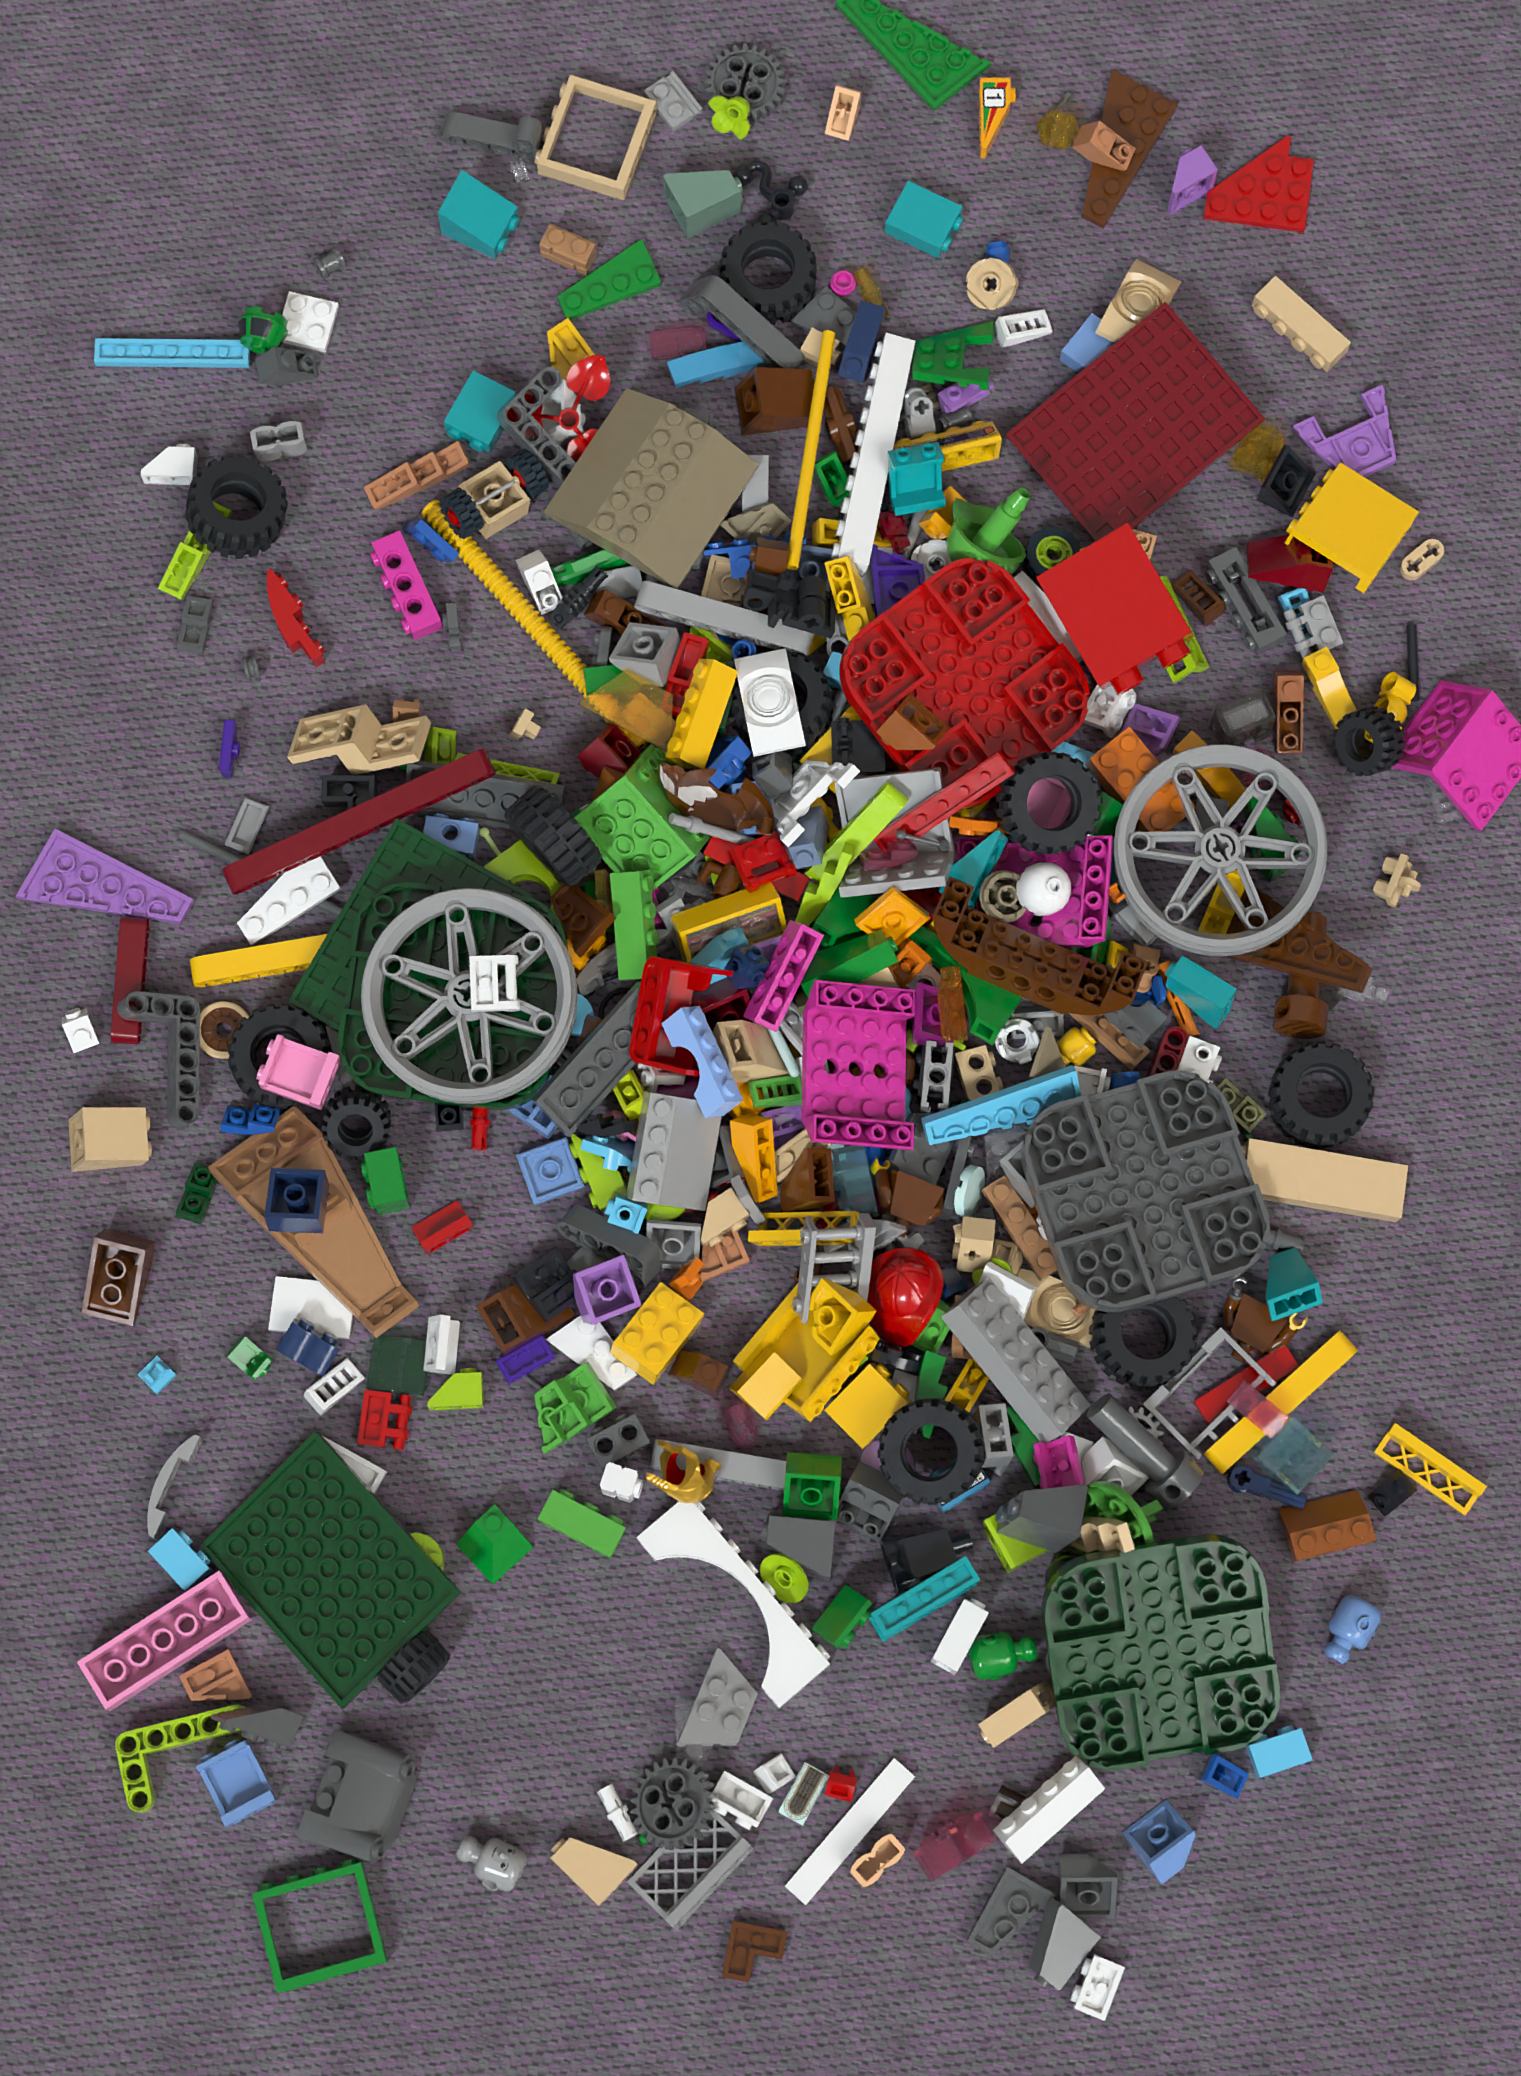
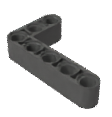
[678,275,805,369]
[497,367,576,488]
[117,991,200,1129]

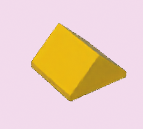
[729,1348,803,1420]

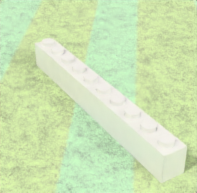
[831,333,915,577]

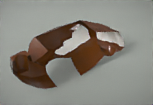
[660,763,776,836]

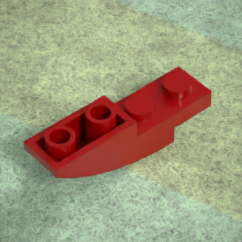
[267,569,325,668]

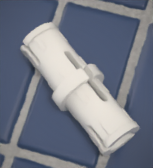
[597,1784,639,1842]

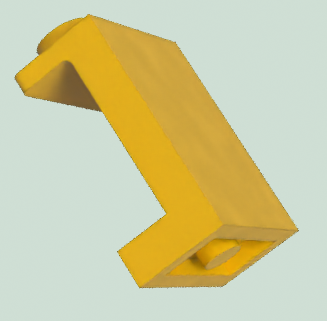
[825,1363,912,1449]

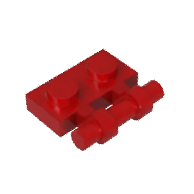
[357,1390,412,1450]

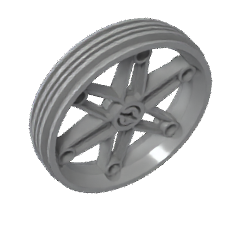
[1113,745,1327,956]
[361,888,578,1104]

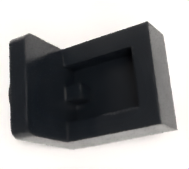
[1368,1469,1417,1516]

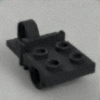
[743,569,836,639]

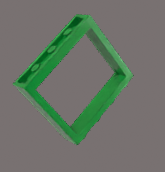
[252,1859,389,1994]

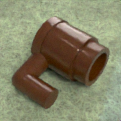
[696,861,743,899]

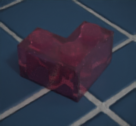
[913,1811,997,1882]

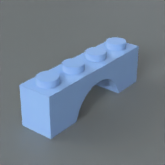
[662,1006,743,1118]

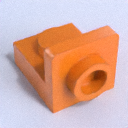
[668,1257,704,1301]

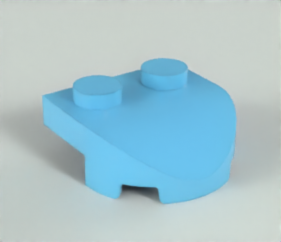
[581,1135,635,1172]

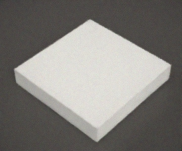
[979,1261,1036,1320]

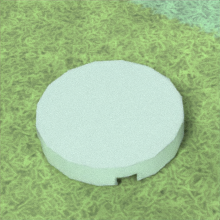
[954,1165,985,1217]

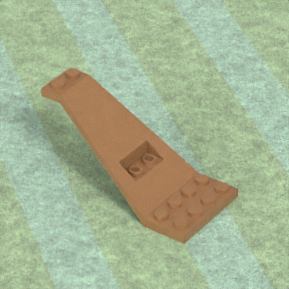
[208,1106,419,1338]

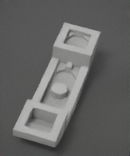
[577,929,672,997]
[147,1435,203,1540]

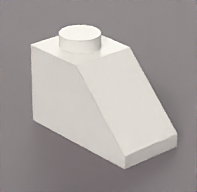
[141,444,198,485]

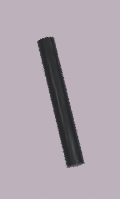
[1406,624,1420,701]

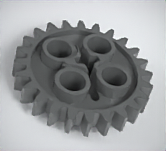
[704,43,786,123]
[630,1757,717,1850]

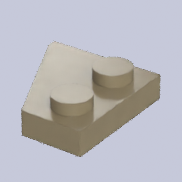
[721,502,792,542]

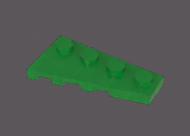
[557,239,661,321]

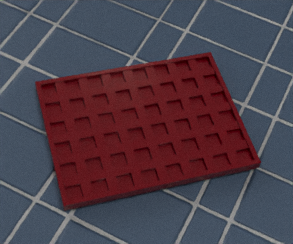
[1005,302,1265,542]

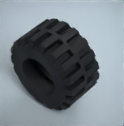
[1332,706,1406,777]
[322,1086,391,1160]
[377,1630,451,1704]

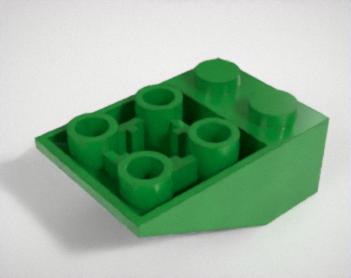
[1243,797,1301,883]

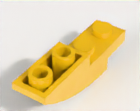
[824,556,875,641]

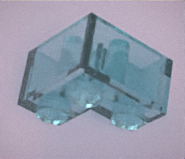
[832,1145,879,1223]

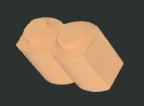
[849,1834,905,1887]

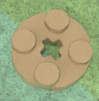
[966,258,1019,310]

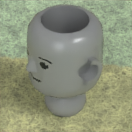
[456,1836,527,1892]

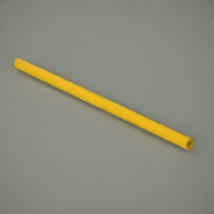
[786,330,835,570]

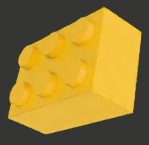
[610,1282,705,1385]

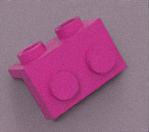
[1033,1435,1085,1489]

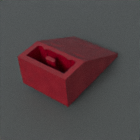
[1247,535,1333,592]

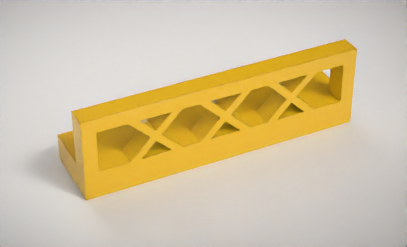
[748,1211,859,1246]
[1373,1423,1487,1516]

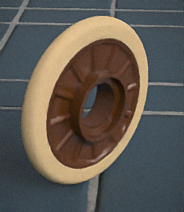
[200,1001,250,1059]

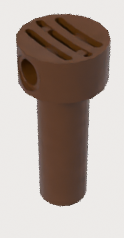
[1272,912,1329,1039]

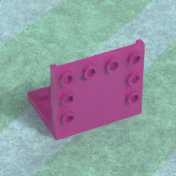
[1391,680,1521,831]

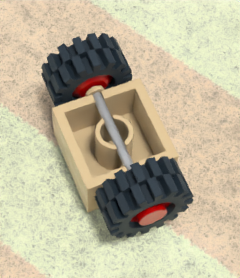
[439,449,549,539]

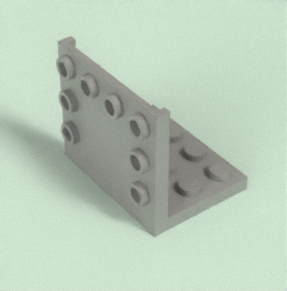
[834,768,956,898]

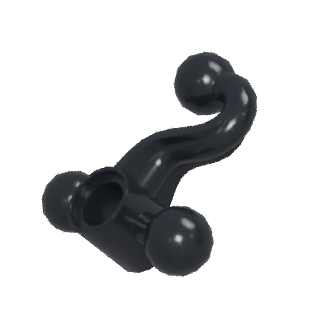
[733,160,808,225]

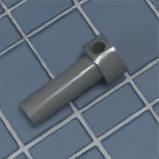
[1087,1393,1204,1510]

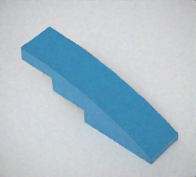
[667,342,767,388]

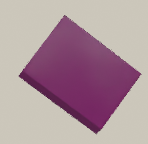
[912,982,956,1046]

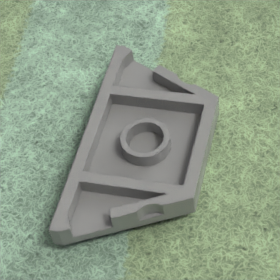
[676,1648,758,1747]

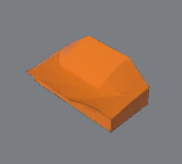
[890,937,932,989]

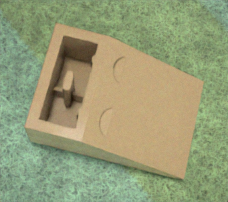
[712,1020,791,1084]

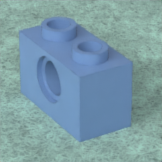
[423,813,480,860]

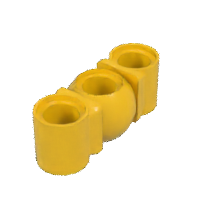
[1365,672,1416,743]

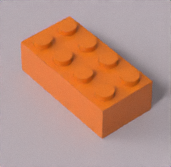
[1085,726,1196,832]

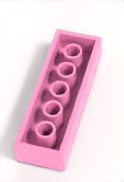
[77,1571,252,1711]

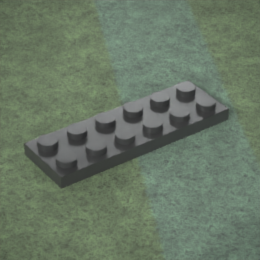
[406,761,565,829]
[532,982,641,1137]

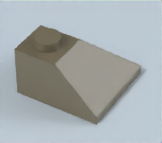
[1028,1027,1066,1080]

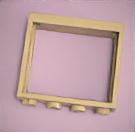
[535,75,657,200]

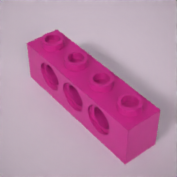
[370,531,443,641]
[743,920,824,1032]

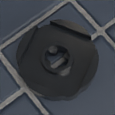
[867,1341,923,1372]

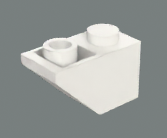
[516,550,562,615]

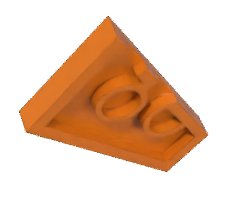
[949,816,1009,836]

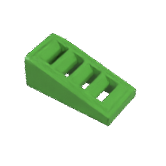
[748,1074,802,1108]

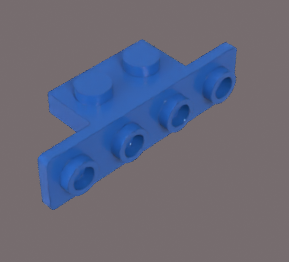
[703,533,807,579]

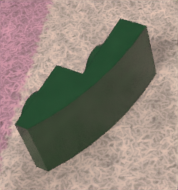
[176,1162,218,1225]

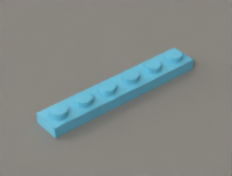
[94,338,250,368]

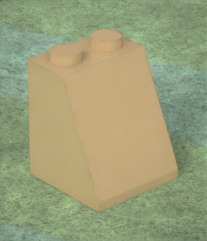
[68,1107,152,1172]

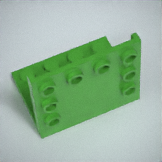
[574,744,718,890]

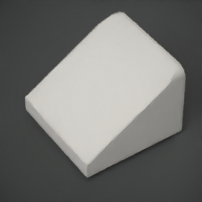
[754,1754,796,1795]

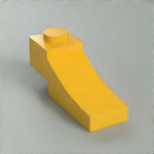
[1301,647,1357,729]

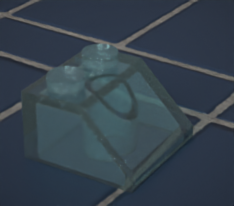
[1251,1417,1334,1495]

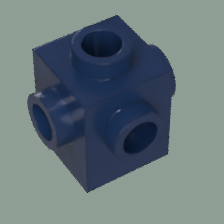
[724,946,771,989]

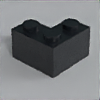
[321,775,378,833]

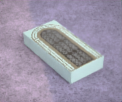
[778,1763,829,1826]

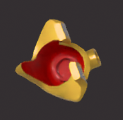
[646,1439,722,1504]

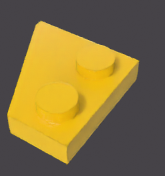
[547,318,595,380]

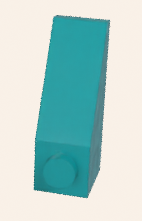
[939,830,1008,909]

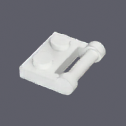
[469,955,520,1012]

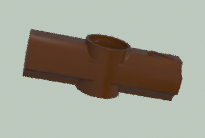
[823,386,859,466]

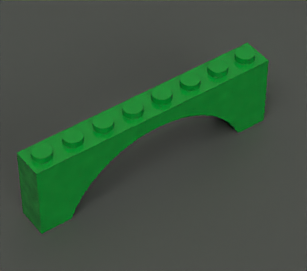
[812,888,1023,1045]

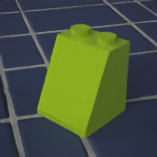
[981,1514,1048,1574]

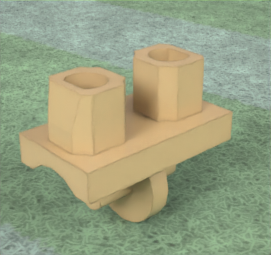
[1373,854,1421,908]

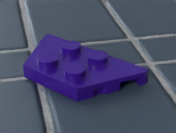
[870,544,925,618]

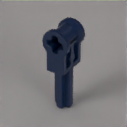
[1227,1466,1307,1509]

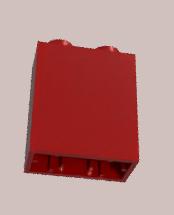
[1036,523,1194,696]

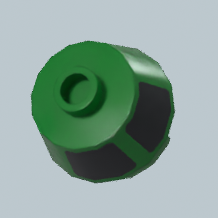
[238,307,288,354]

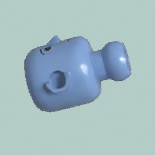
[1324,1594,1382,1664]

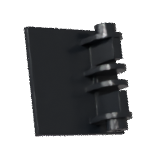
[831,718,886,773]

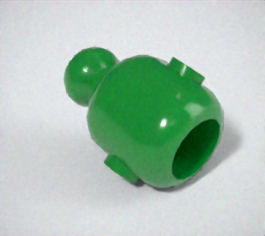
[968,1631,1037,1680]

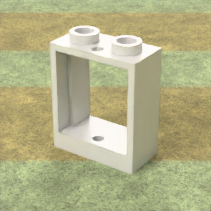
[930,1598,989,1675]

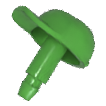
[946,487,1030,575]

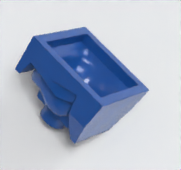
[690,736,752,789]

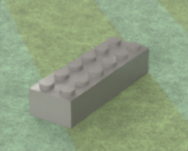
[941,1277,1090,1443]

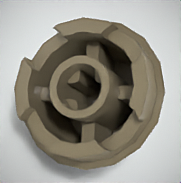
[979,870,1027,923]

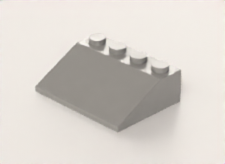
[626,1091,722,1211]

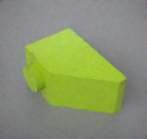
[428,1368,484,1411]

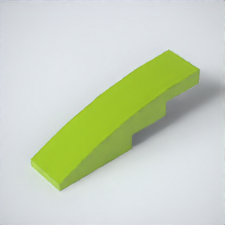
[158,502,233,600]
[795,842,855,927]

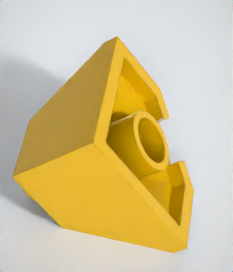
[809,1278,876,1355]

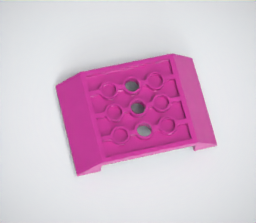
[957,836,1113,948]
[801,980,915,1150]

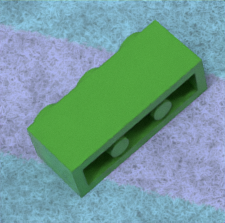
[538,1489,626,1559]

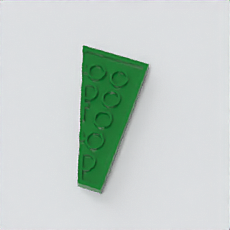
[835,0,991,112]

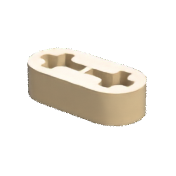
[1400,539,1444,580]

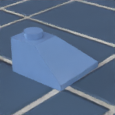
[1122,1800,1196,1885]

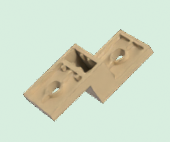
[287,704,431,775]

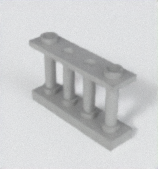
[793,1213,876,1324]

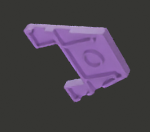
[1292,385,1396,477]

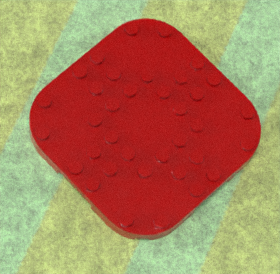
[839,558,1090,811]

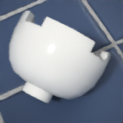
[1016,862,1071,916]

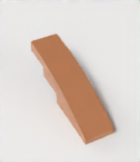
[364,441,472,510]

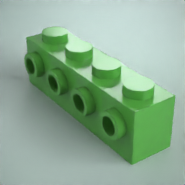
[610,870,658,980]

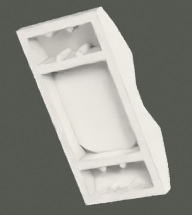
[734,648,806,757]

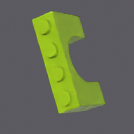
[484,840,569,939]

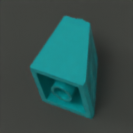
[438,170,520,259]

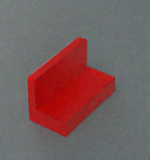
[412,1201,474,1255]

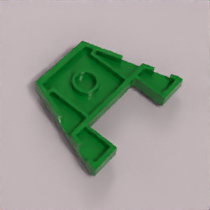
[912,321,994,390]

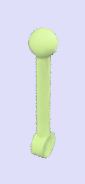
[479,827,501,856]

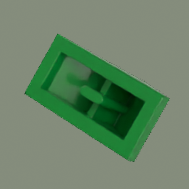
[813,451,849,507]

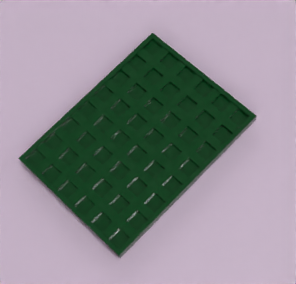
[288,818,535,1031]

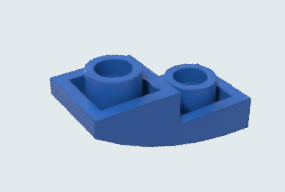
[221,1104,280,1135]

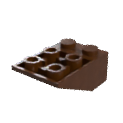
[476,1284,575,1355]

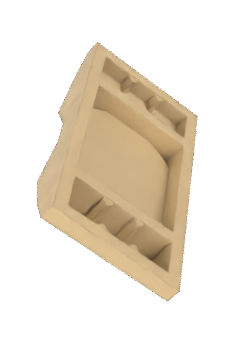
[1095,259,1181,343]
[1018,1268,1096,1350]

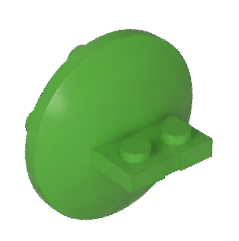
[1075,1481,1163,1555]

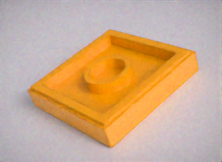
[854,886,930,947]

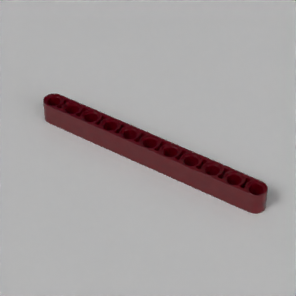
[222,749,496,895]

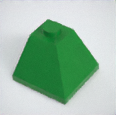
[456,1504,534,1585]

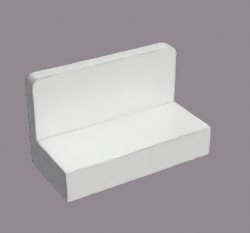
[423,1315,460,1375]

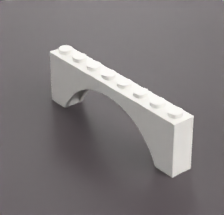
[637,1502,830,1709]

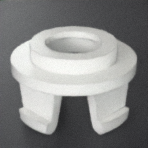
[995,1018,1040,1065]

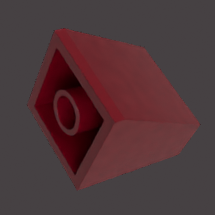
[690,977,754,1032]

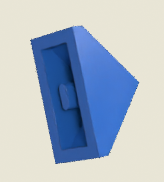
[1198,1754,1249,1799]

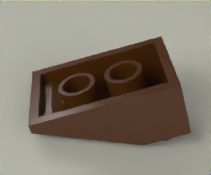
[81,1229,156,1326]

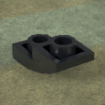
[577,1113,639,1136]

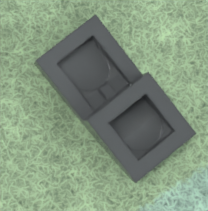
[177,596,213,654]

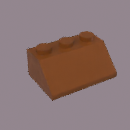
[1278,1490,1376,1563]

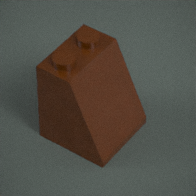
[734,367,815,436]

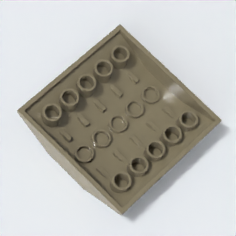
[544,388,759,589]

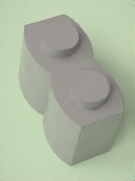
[250,421,307,462]

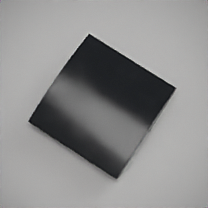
[512,1247,577,1322]

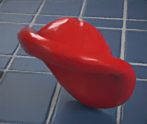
[867,1247,944,1347]

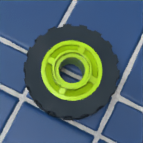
[1023,526,1082,584]

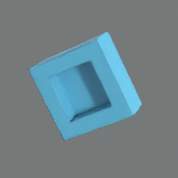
[137,1356,177,1395]

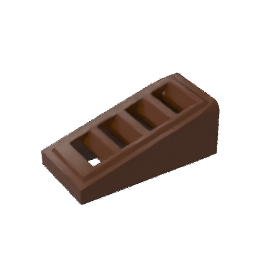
[1171,570,1225,627]

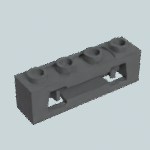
[1205,547,1287,656]

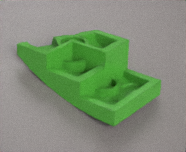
[534,1362,617,1454]

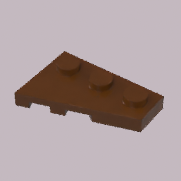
[549,884,616,958]

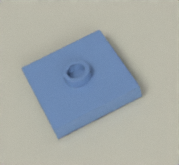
[516,1137,585,1206]

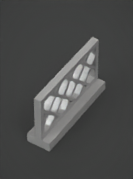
[627,1810,754,1931]

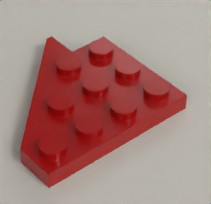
[1203,136,1314,233]

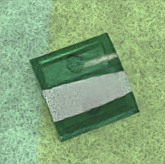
[366,1335,427,1396]

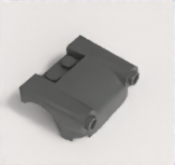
[296,1729,416,1863]

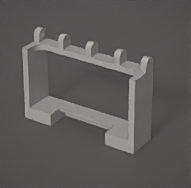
[1143,1328,1276,1460]

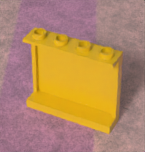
[1285,462,1419,593]
[733,1284,880,1422]

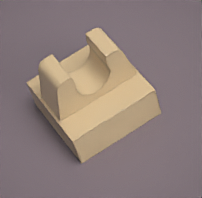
[509,709,541,740]

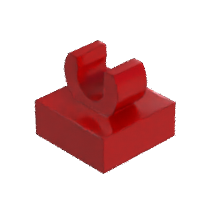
[824,1766,857,1802]

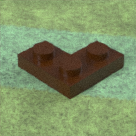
[722,1921,787,1983]

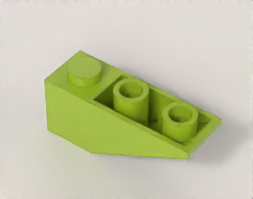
[569,1134,628,1212]

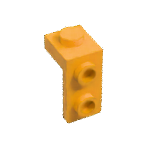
[917,486,967,540]

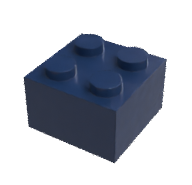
[264,1168,329,1234]

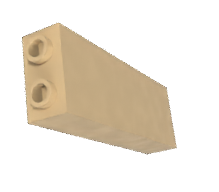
[1241,1138,1408,1222]

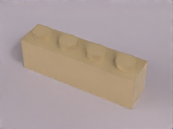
[1252,276,1351,372]

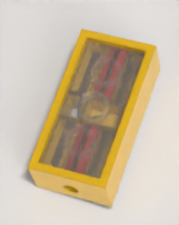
[670,882,787,962]

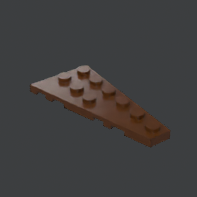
[1082,69,1178,229]
[1223,887,1373,993]

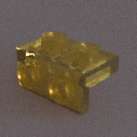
[1228,424,1285,483]

